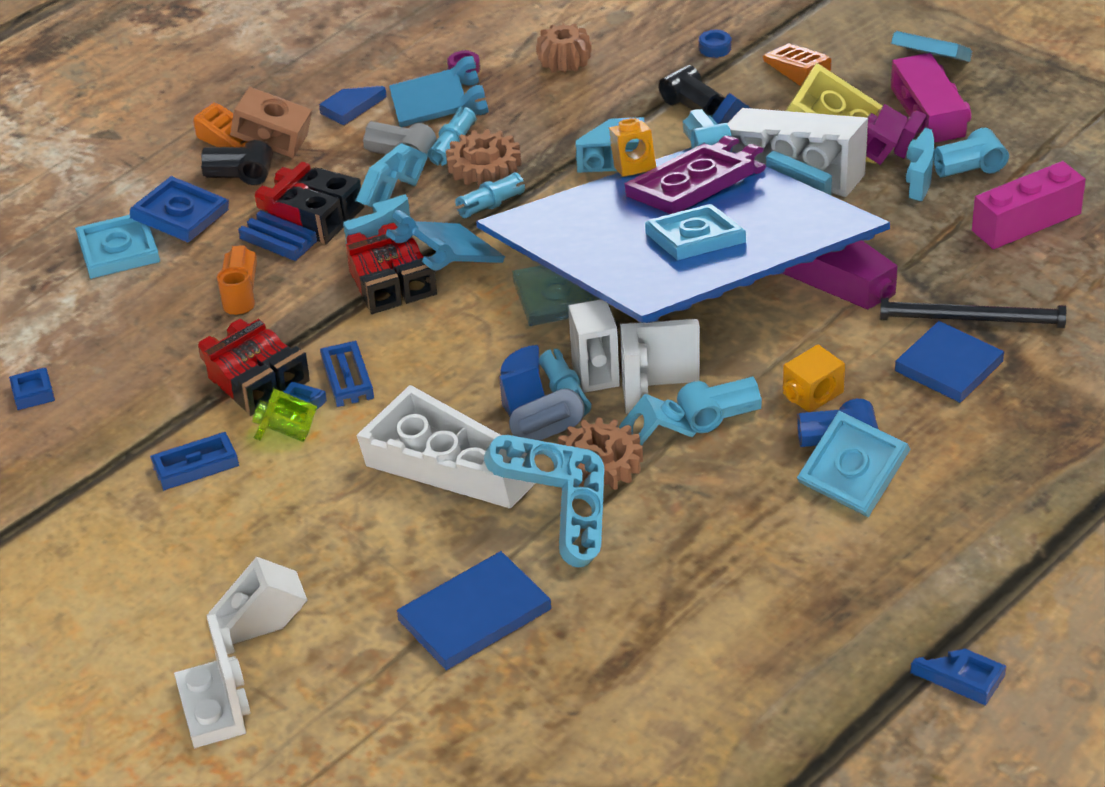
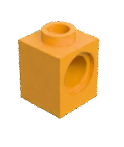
[609,118,656,177]
[783,344,845,412]

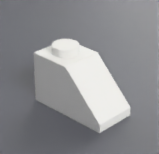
[207,557,307,644]

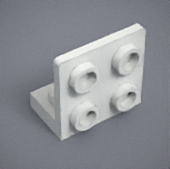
[620,319,700,414]
[174,614,251,748]

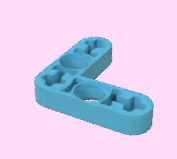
[484,435,604,567]

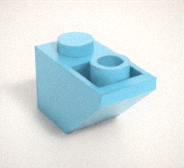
[576,117,644,173]

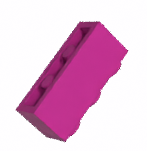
[891,53,971,143]
[972,161,1086,250]

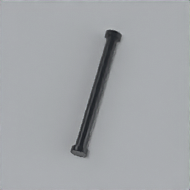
[880,298,1066,328]

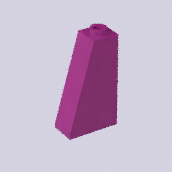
[782,240,898,310]

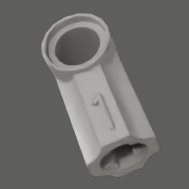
[363,121,437,154]

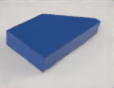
[319,86,387,126]
[911,649,1006,706]

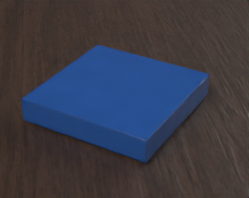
[130,176,229,243]
[895,321,1004,403]

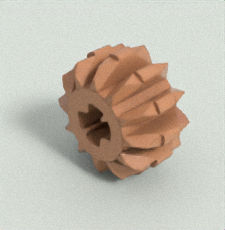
[536,23,592,73]

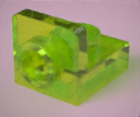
[251,389,317,442]

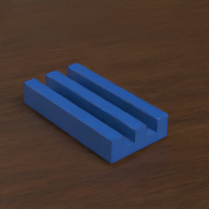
[238,210,317,261]
[320,341,374,407]
[150,432,239,491]

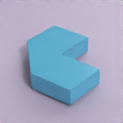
[356,143,428,208]

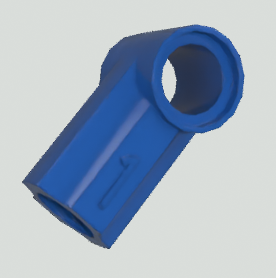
[797,398,879,447]

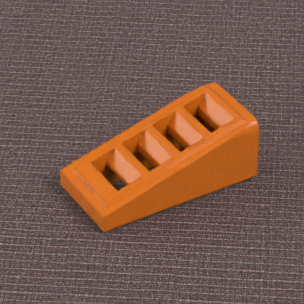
[763,43,832,86]
[193,102,248,147]

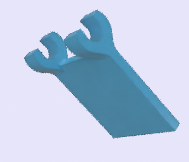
[389,56,489,127]
[385,210,505,271]

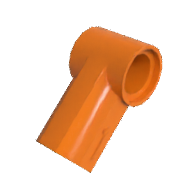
[217,245,257,315]

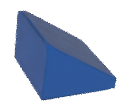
[499,364,545,417]

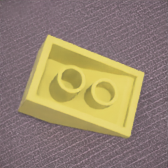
[785,63,882,164]

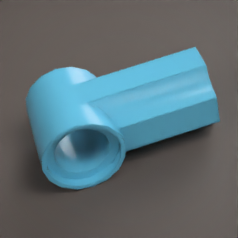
[683,109,733,152]
[933,128,1009,178]
[677,377,762,433]

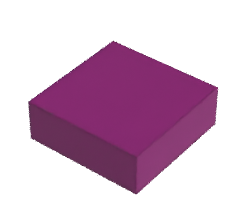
[893,110,927,159]

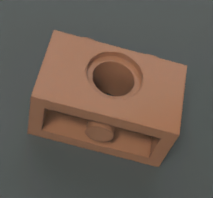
[230,86,312,158]

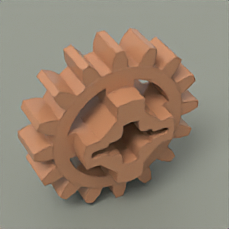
[446,129,521,187]
[558,418,643,490]

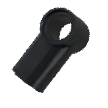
[658,65,725,117]
[201,140,273,185]

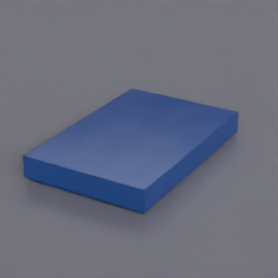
[397,551,552,671]

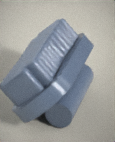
[509,388,584,441]

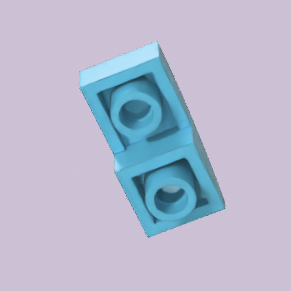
[906,128,934,202]
[343,194,410,244]

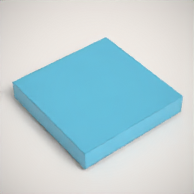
[891,31,972,62]
[645,204,746,260]
[75,215,160,279]
[797,411,911,517]

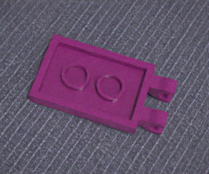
[624,135,766,214]

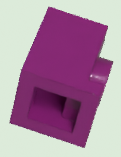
[866,104,908,165]

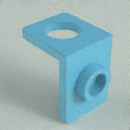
[619,394,697,445]

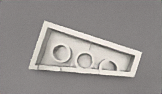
[728,108,868,197]
[356,385,536,509]

